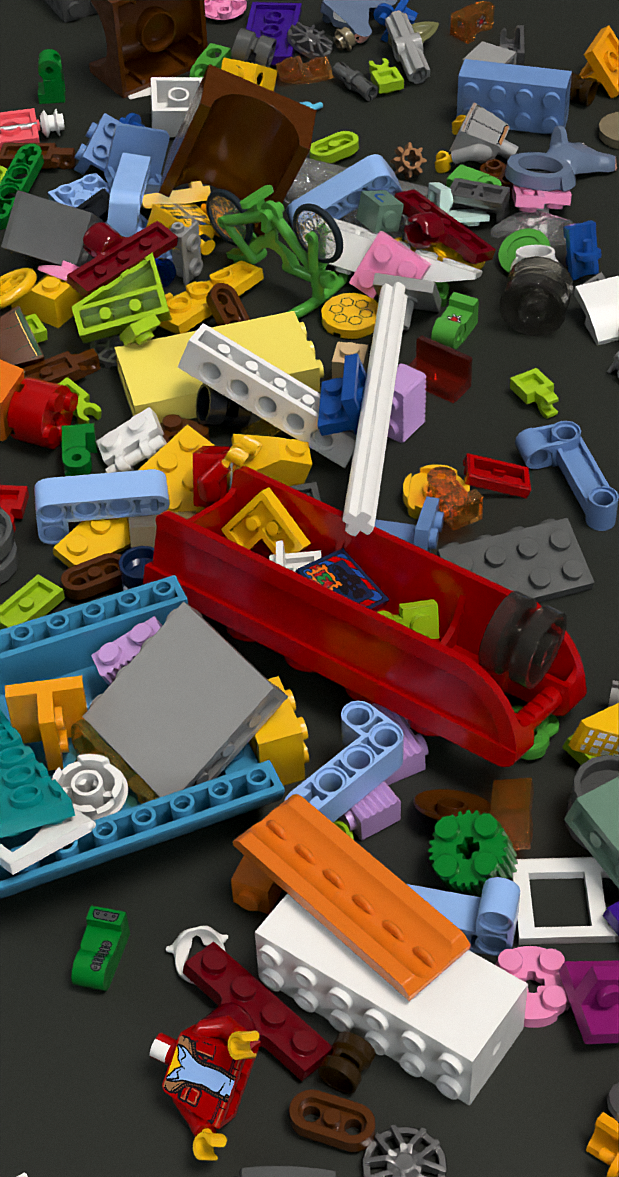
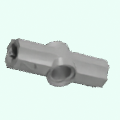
[385,10,430,84]

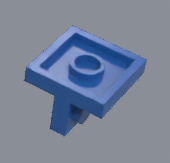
[317,353,366,436]

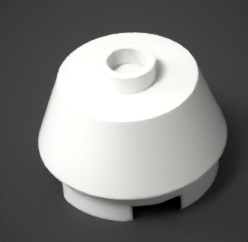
[52,754,128,820]

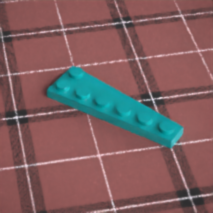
[0,710,75,838]

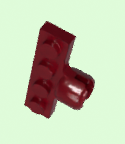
[394,189,496,264]
[67,220,178,298]
[182,942,333,1081]

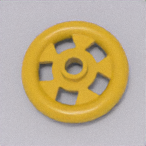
[0,268,37,310]

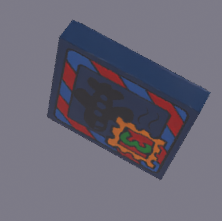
[295,548,389,612]

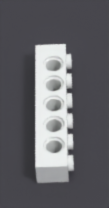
[178,323,356,468]

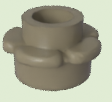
[333,27,356,51]

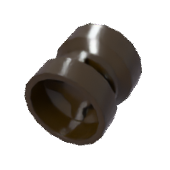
[570,73,598,106]
[318,1031,376,1094]

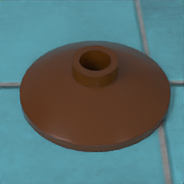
[414,789,492,821]

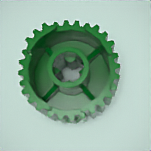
[428,810,518,897]

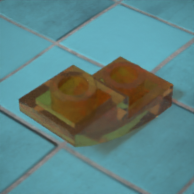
[276,56,335,84]
[491,777,534,851]

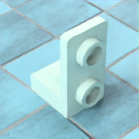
[428,182,490,226]

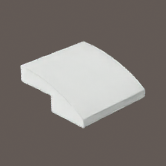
[574,276,619,346]

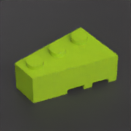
[71,252,172,343]

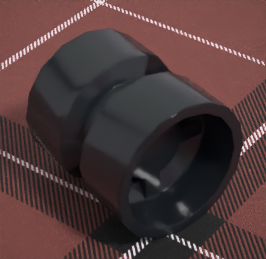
[196,383,252,428]

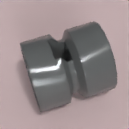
[231,28,277,68]

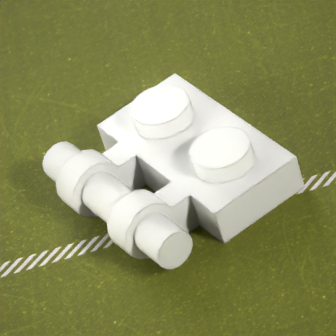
[96,407,167,473]

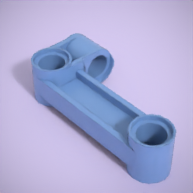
[515,421,619,531]

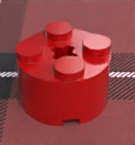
[7,377,79,449]

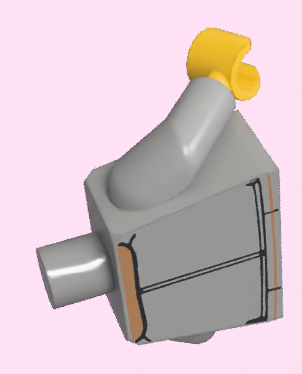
[434,102,519,173]

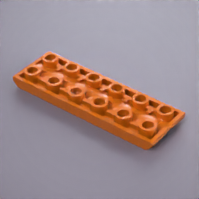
[233,794,471,1001]

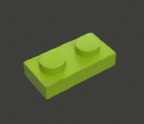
[0,574,65,630]

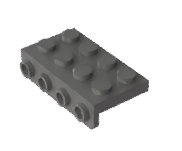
[437,518,595,603]

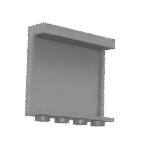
[82,602,288,797]

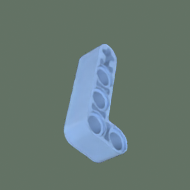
[107,152,151,237]
[286,154,403,236]
[34,469,170,545]
[284,701,404,822]
[407,877,520,956]

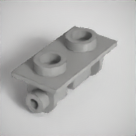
[169,221,203,285]

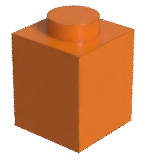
[231,855,283,914]

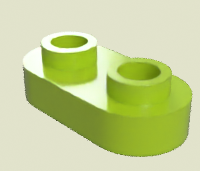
[309,131,359,167]

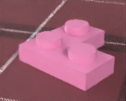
[512,185,572,213]
[349,231,432,299]

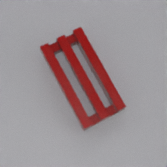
[463,453,531,498]

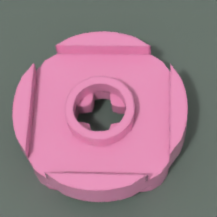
[495,946,571,1028]

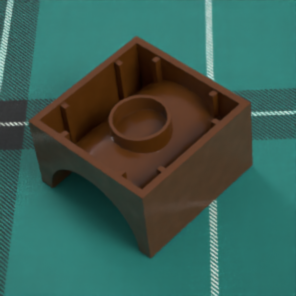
[89,0,208,98]
[159,64,316,235]

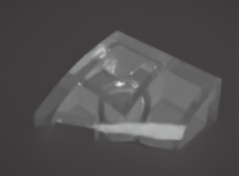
[490,210,573,246]

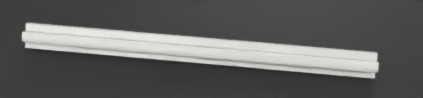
[342,282,408,536]

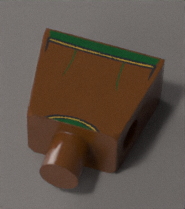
[0,306,45,368]

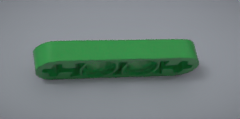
[0,144,44,230]

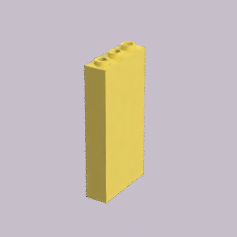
[114,311,324,423]

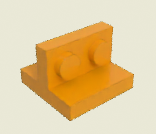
[579,25,619,98]
[5,675,91,771]

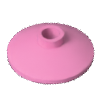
[37,260,79,281]

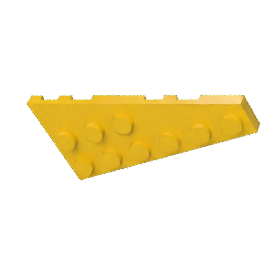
[53,425,215,568]

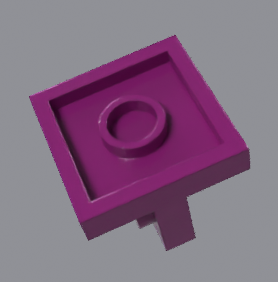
[558,960,619,1044]

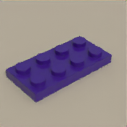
[246,2,302,67]

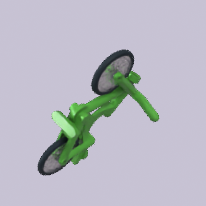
[206,185,349,319]

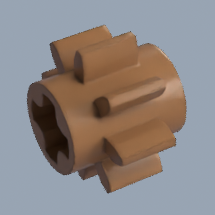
[390,142,427,180]

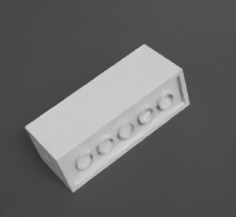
[255,893,528,1106]

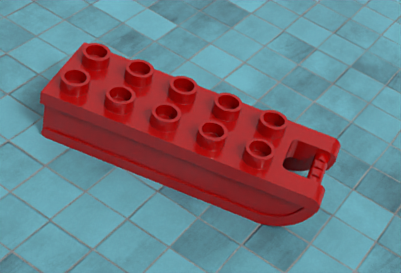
[143,466,587,767]

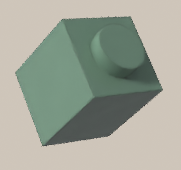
[356,190,404,233]

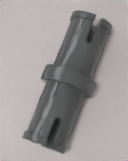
[332,61,378,101]

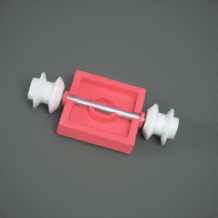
[0,108,65,151]

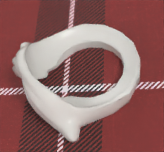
[166,926,228,985]

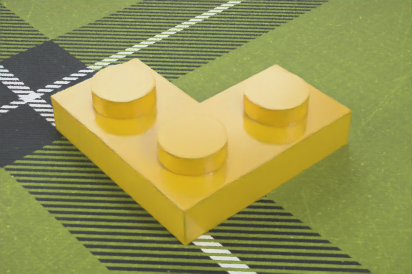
[221,488,311,554]

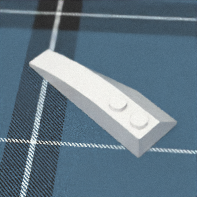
[305,217,482,282]

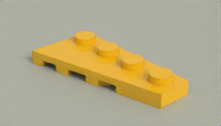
[159,260,264,334]

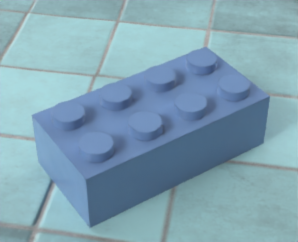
[457,59,572,135]

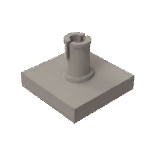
[373,273,442,331]

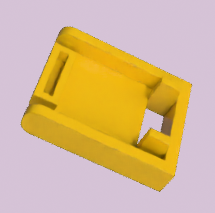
[141,181,211,209]

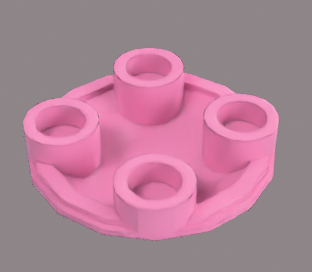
[204,0,247,20]

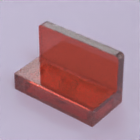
[408,336,472,403]

